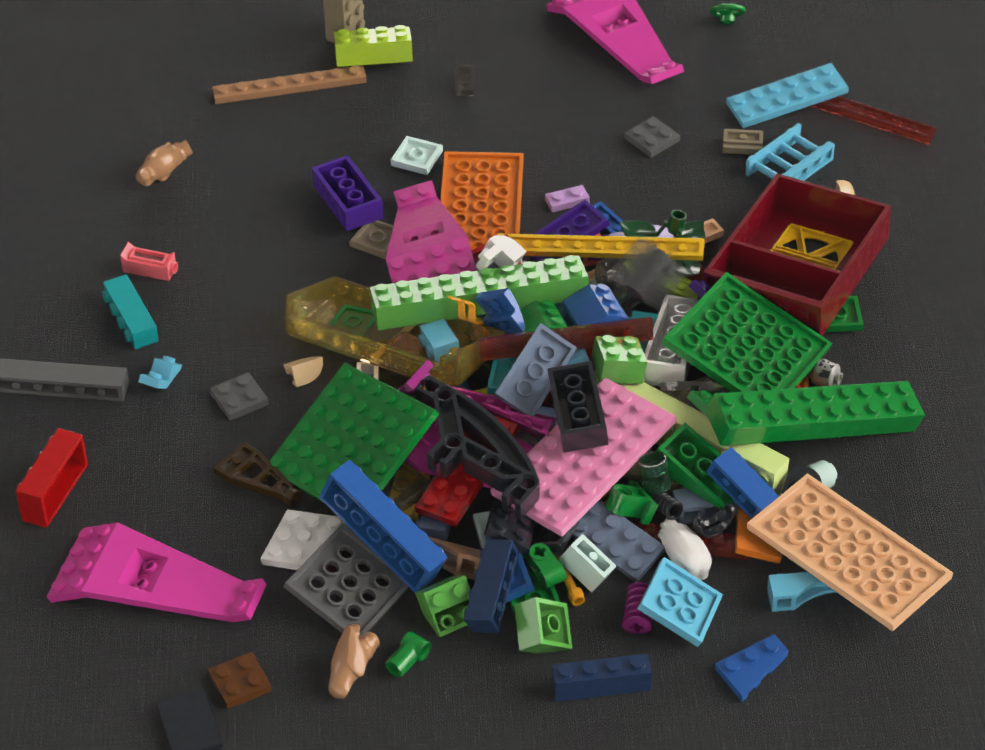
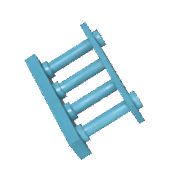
[745,123,835,181]

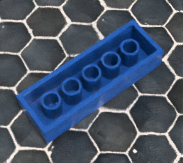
[319,459,448,593]

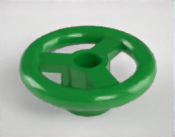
[709,4,746,24]

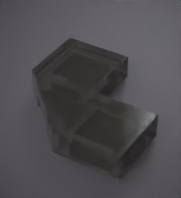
[660,381,723,393]

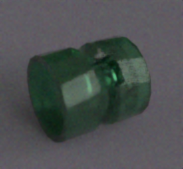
[638,452,672,494]

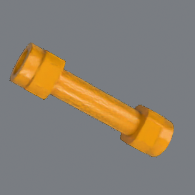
[556,556,585,606]

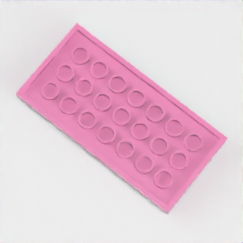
[491,378,676,537]

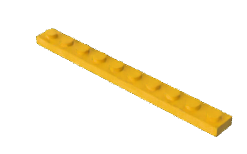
[497,233,705,261]

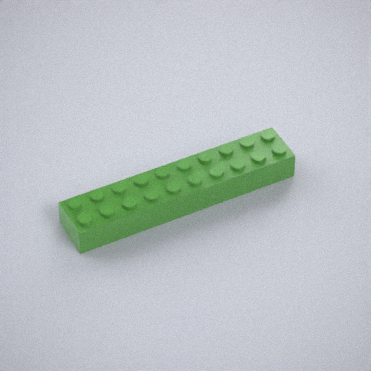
[370,255,589,331]

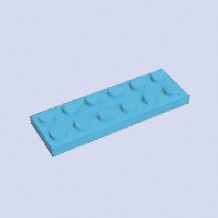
[726,63,849,128]

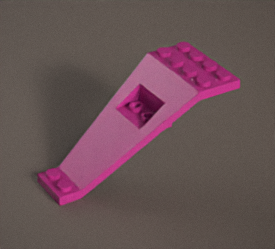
[546,0,684,84]
[386,180,477,283]
[46,522,267,622]

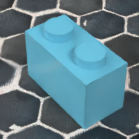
[418,319,461,366]

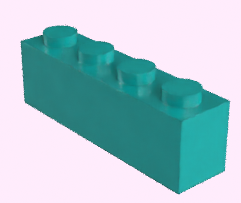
[102,274,159,349]

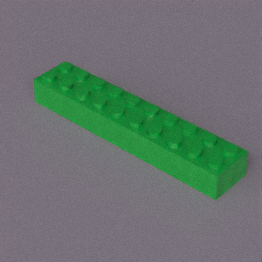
[705,381,925,446]

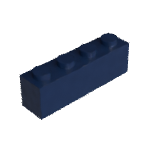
[464,539,519,633]
[552,654,652,702]

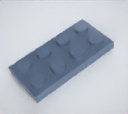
[494,323,577,416]
[571,500,666,582]

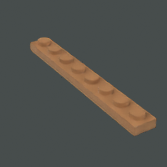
[212,65,367,104]

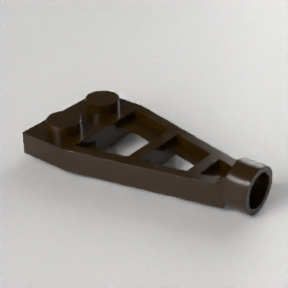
[214,442,302,507]

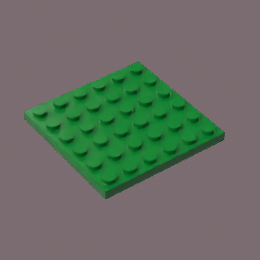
[661,272,833,392]
[270,363,439,504]

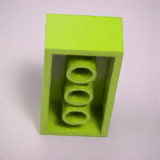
[334,25,413,67]

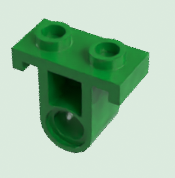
[604,480,658,525]

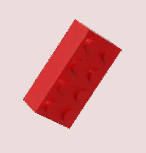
[16,428,88,528]

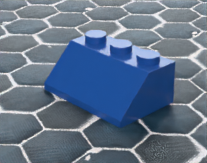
[562,284,628,337]

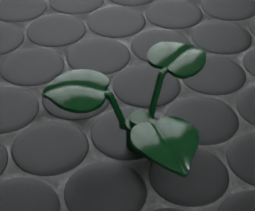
[620,209,706,276]

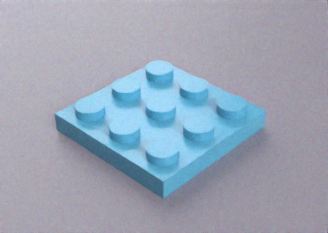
[638,557,723,647]

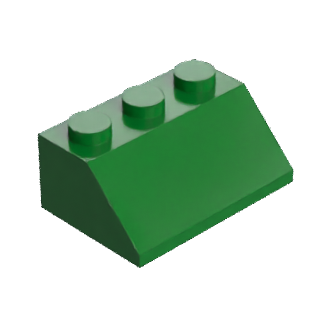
[514,300,569,348]

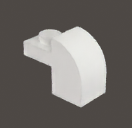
[475,235,526,270]

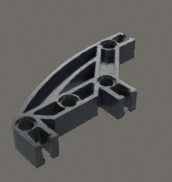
[415,375,540,520]

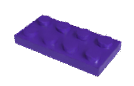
[529,199,610,262]

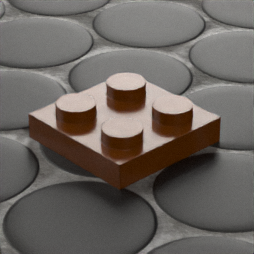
[208,652,272,709]

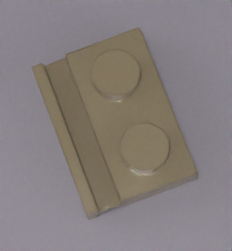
[723,129,763,155]

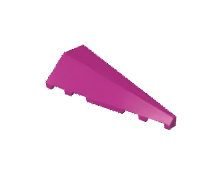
[451,386,556,440]

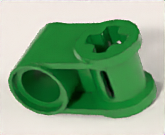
[528,543,567,589]

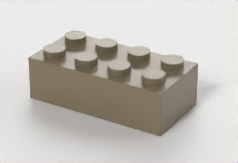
[323,0,365,43]

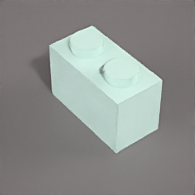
[558,534,616,592]

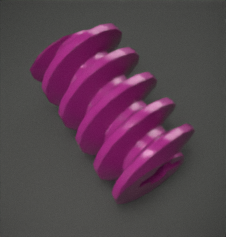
[622,582,653,634]

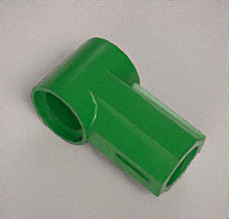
[385,631,432,677]

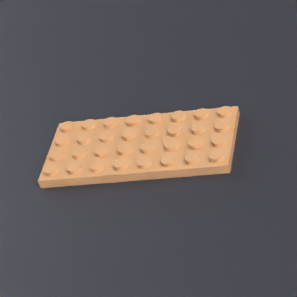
[747,473,953,631]

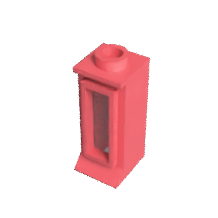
[120,242,178,281]

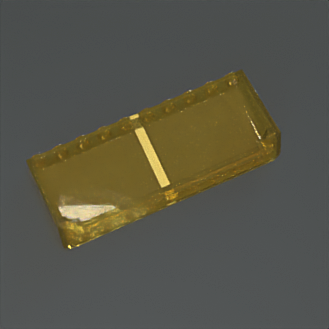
[285,276,505,388]

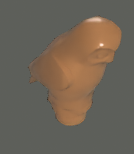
[135,140,193,186]
[328,624,380,699]

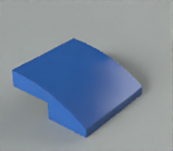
[475,288,525,336]

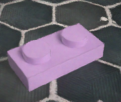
[545,185,590,213]

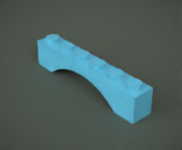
[767,572,836,612]

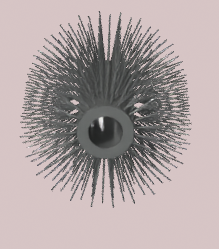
[610,236,688,312]

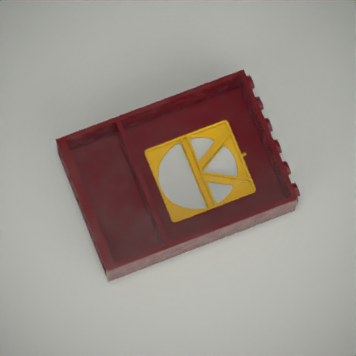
[703,173,891,336]

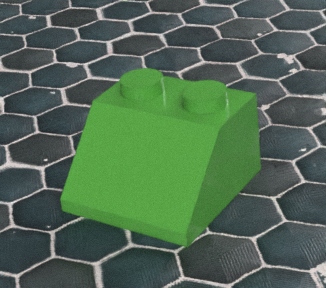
[514,597,572,654]

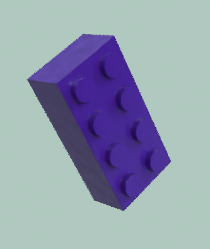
[311,155,383,231]

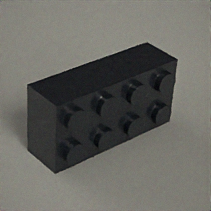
[547,361,608,453]

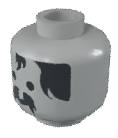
[809,358,843,387]

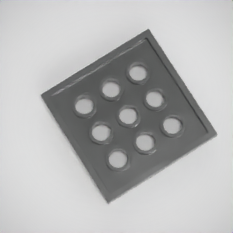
[284,523,409,636]

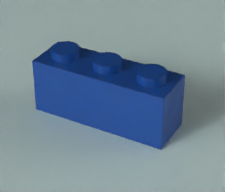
[706,447,779,519]

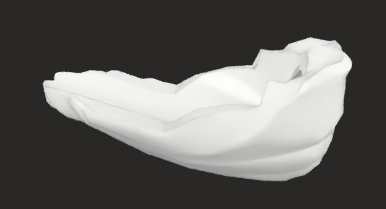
[658,518,712,580]

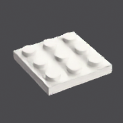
[260,509,349,570]

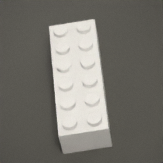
[643,295,700,390]

